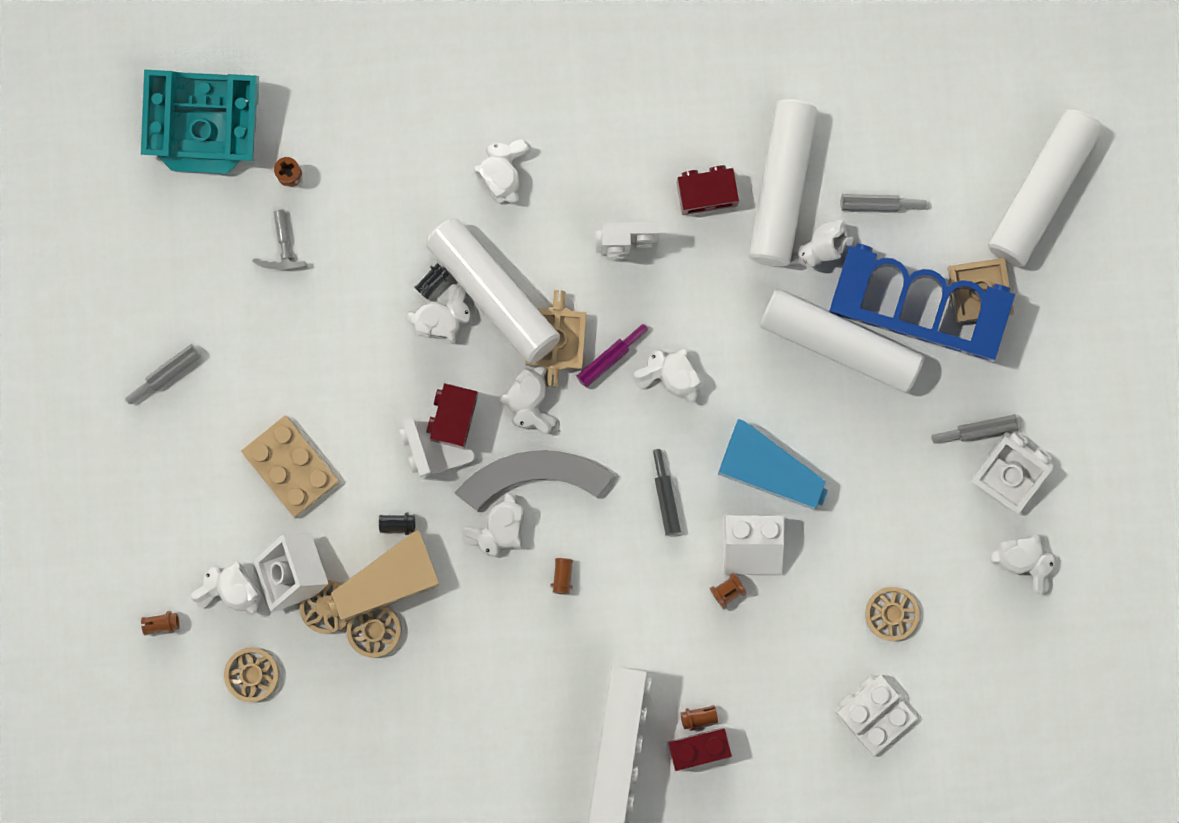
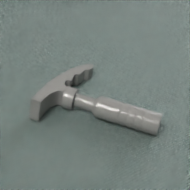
[252,210,307,270]

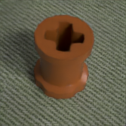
[274,157,302,187]
[709,573,747,610]

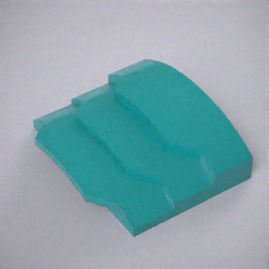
[141,69,259,174]

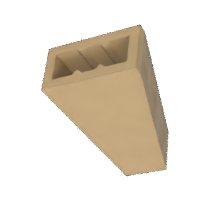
[327,530,439,623]

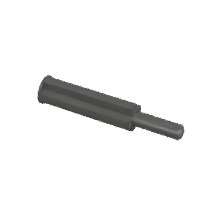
[653,449,682,536]

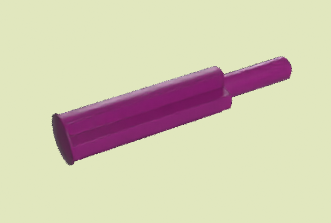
[576,324,648,388]

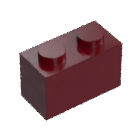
[676,165,739,215]
[426,383,478,449]
[667,727,732,771]

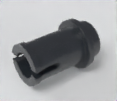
[414,263,450,300]
[379,512,415,535]

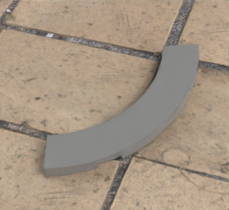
[455,450,615,511]

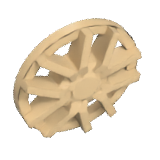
[865,587,919,641]

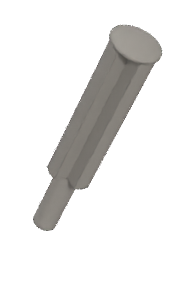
[840,194,927,212]
[125,344,201,404]
[931,414,1018,443]

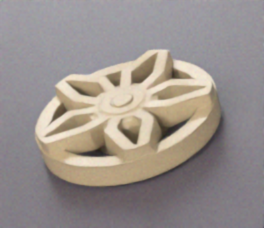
[299,580,349,634]
[347,606,401,658]
[224,648,279,702]

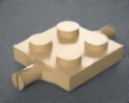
[525,290,586,387]

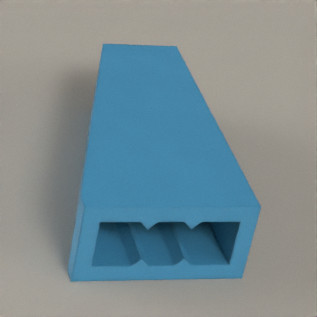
[717,419,828,510]

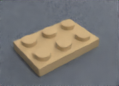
[241,415,339,518]

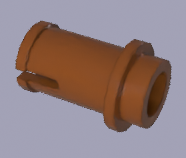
[550,558,573,595]
[141,611,180,636]
[680,705,718,731]

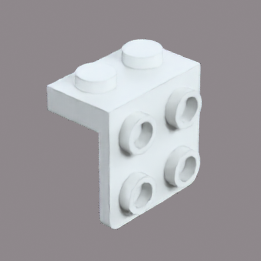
[399,414,475,478]

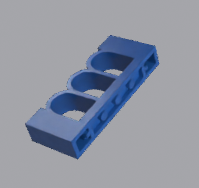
[829,243,1015,362]

